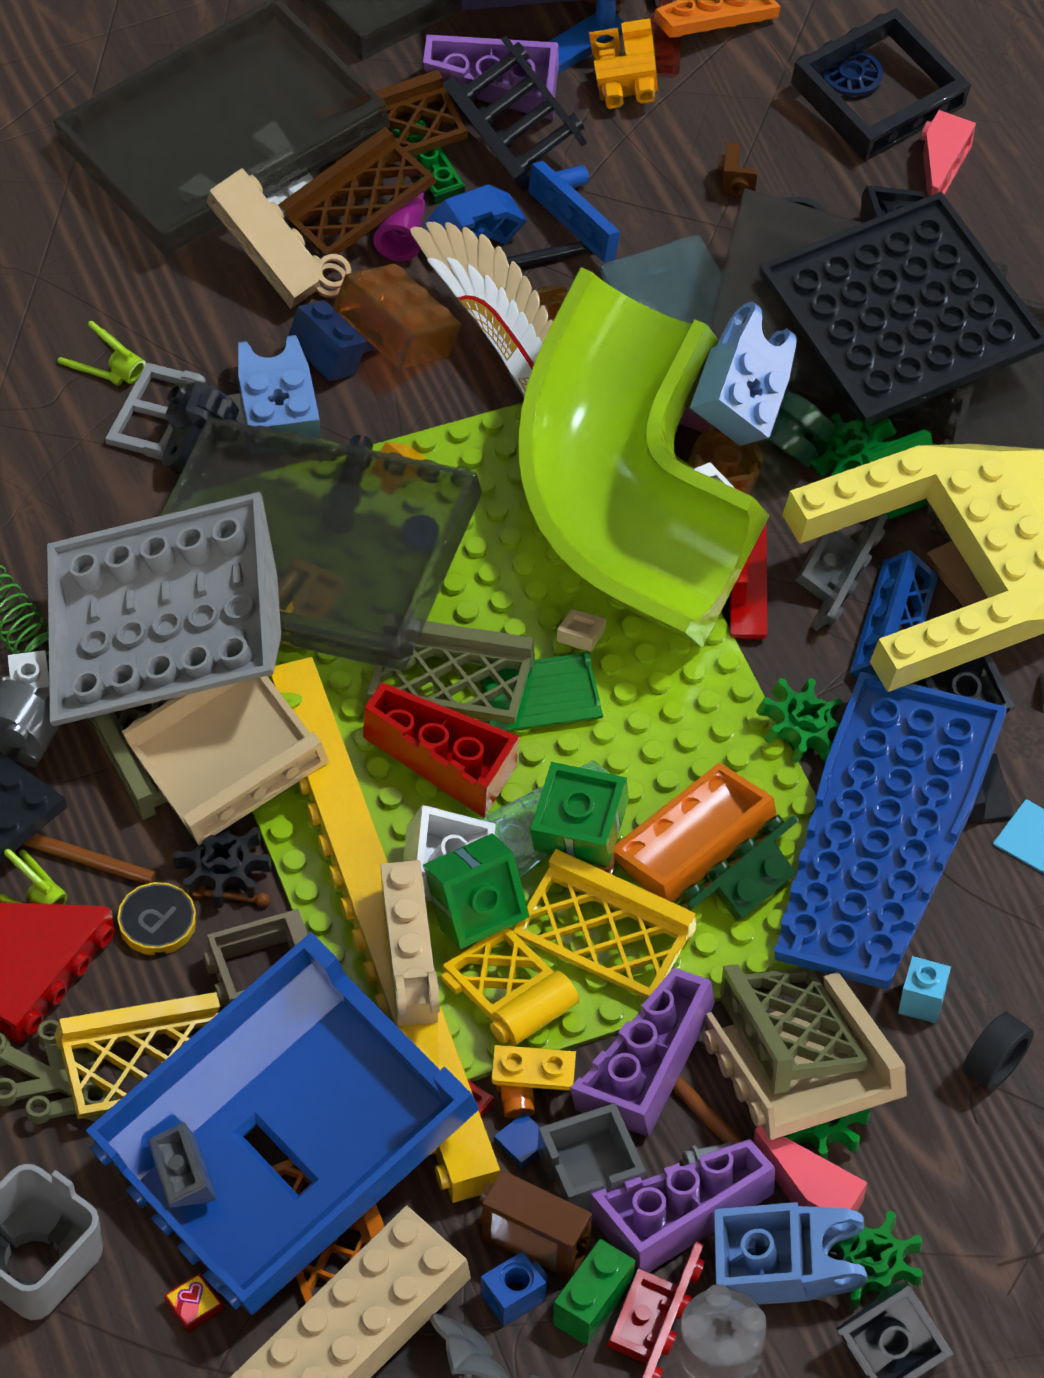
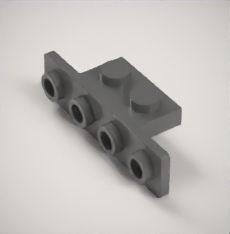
[795,513,888,631]

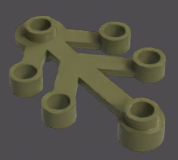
[0,1020,116,1124]

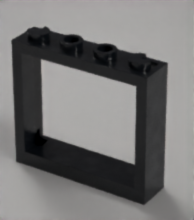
[791,8,971,161]

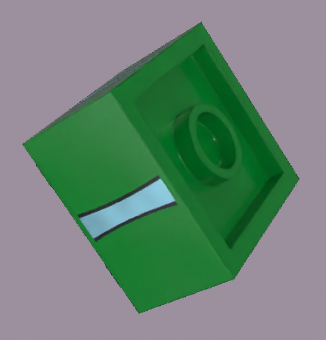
[530,762,629,867]
[423,833,530,949]

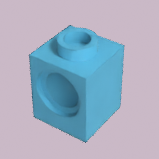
[898,956,951,1024]

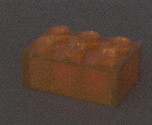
[333,264,462,369]

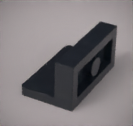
[968,753,1014,825]

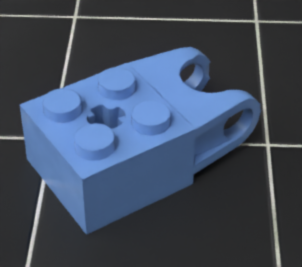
[690,302,797,446]
[238,335,321,456]
[714,1202,867,1307]

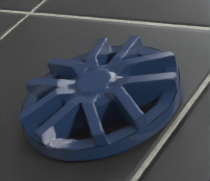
[821,51,883,100]

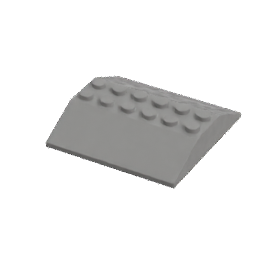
[47,492,281,726]

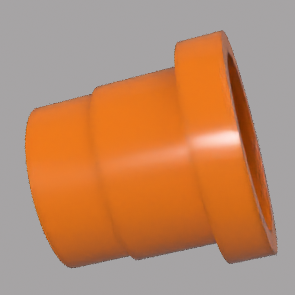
[496,1085,535,1119]

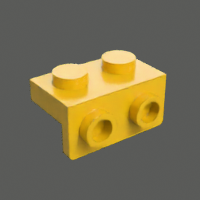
[492,1045,576,1091]

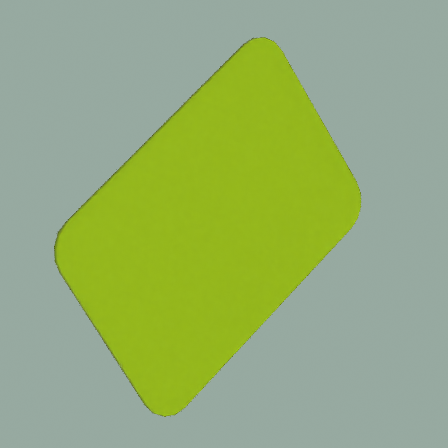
[165,402,816,1082]

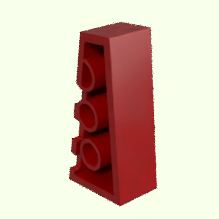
[363,682,520,818]

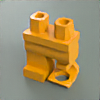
[589,18,659,109]

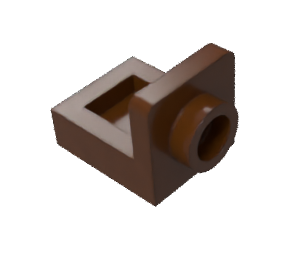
[717,142,758,197]

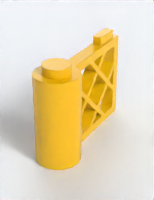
[441,927,579,1046]

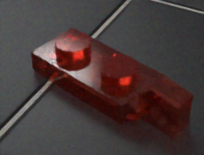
[650,0,681,74]

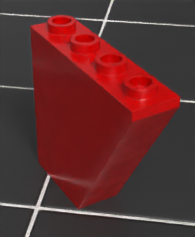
[0,902,115,1045]

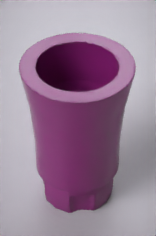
[373,192,425,261]

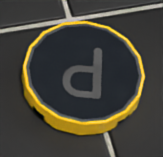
[117,882,196,955]

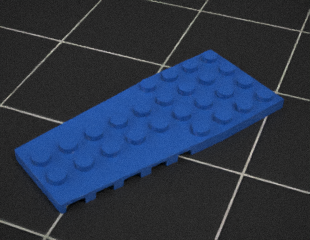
[774,672,1006,989]

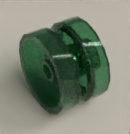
[765,389,838,468]

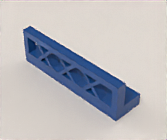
[850,550,939,679]

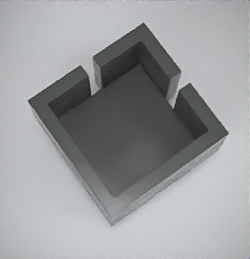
[537,1103,646,1212]

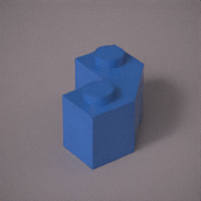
[423,184,528,245]

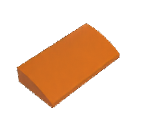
[614,762,776,903]

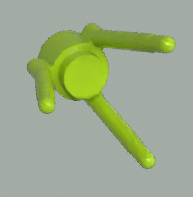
[57,321,146,386]
[0,849,68,905]

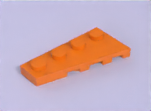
[653,0,781,38]

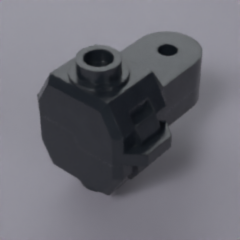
[162,381,239,480]

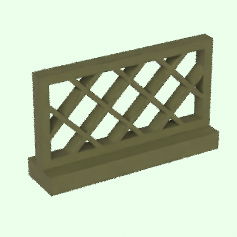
[367,615,535,724]
[88,699,167,820]
[720,964,869,1094]

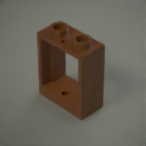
[479,1170,592,1283]

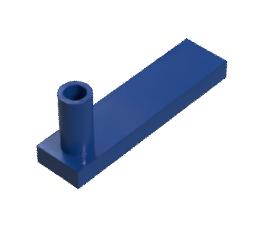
[548,0,625,74]
[528,161,620,263]

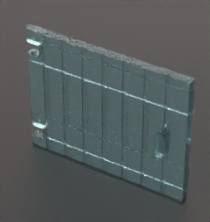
[599,234,747,340]

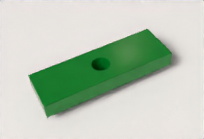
[392,120,465,204]

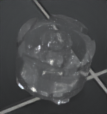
[679,1284,766,1378]

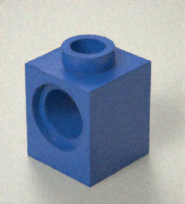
[480,1251,548,1327]

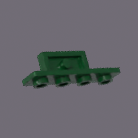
[677,814,799,920]

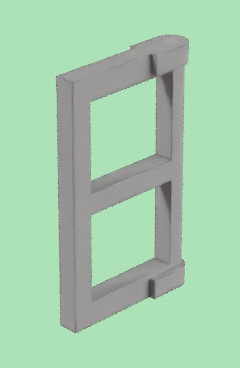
[105,363,206,460]

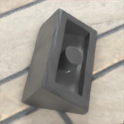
[147,1122,217,1208]

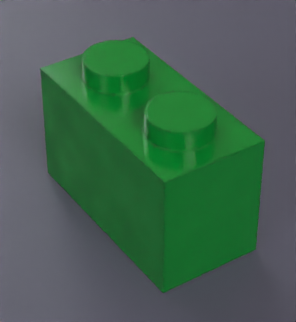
[553,1239,636,1346]

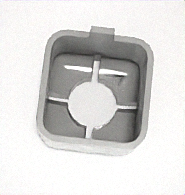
[0,1164,103,1321]

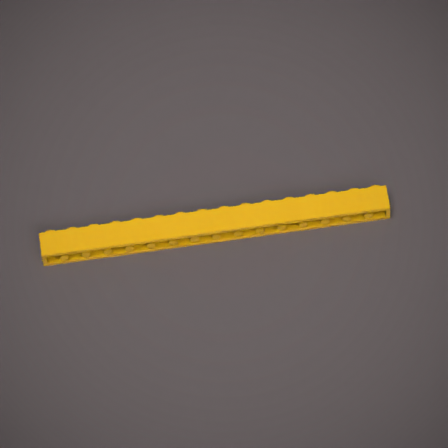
[269,657,500,1203]

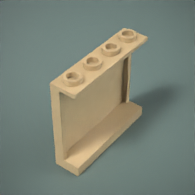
[122,676,329,845]
[703,972,907,1140]

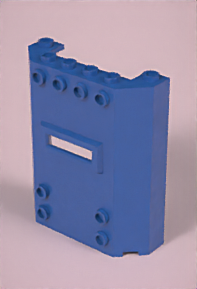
[86,932,479,1315]

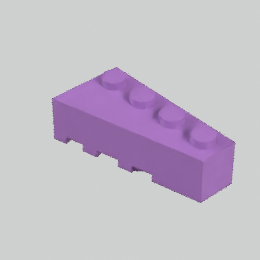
[423,35,559,120]
[570,968,715,1137]
[591,1139,775,1273]

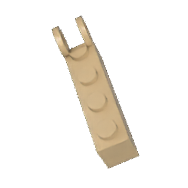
[206,168,351,309]
[380,860,440,1026]

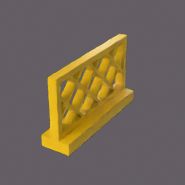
[513,849,697,999]
[54,992,220,1119]

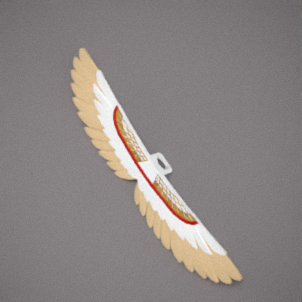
[410,222,553,397]

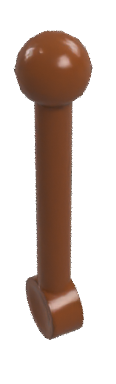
[191,887,270,908]

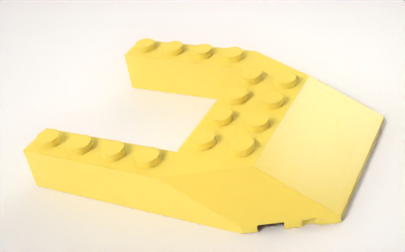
[782,444,1044,692]

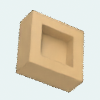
[557,609,606,651]

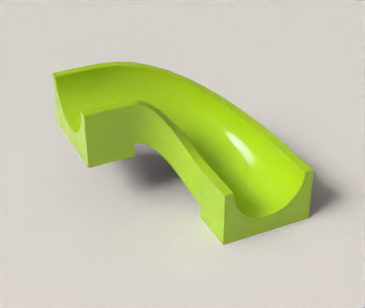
[519,267,770,648]

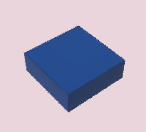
[494,1112,540,1170]

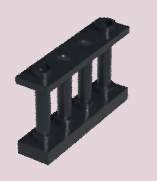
[442,35,587,191]

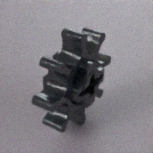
[173,825,271,908]

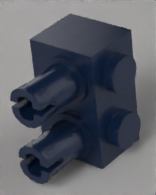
[288,300,385,381]

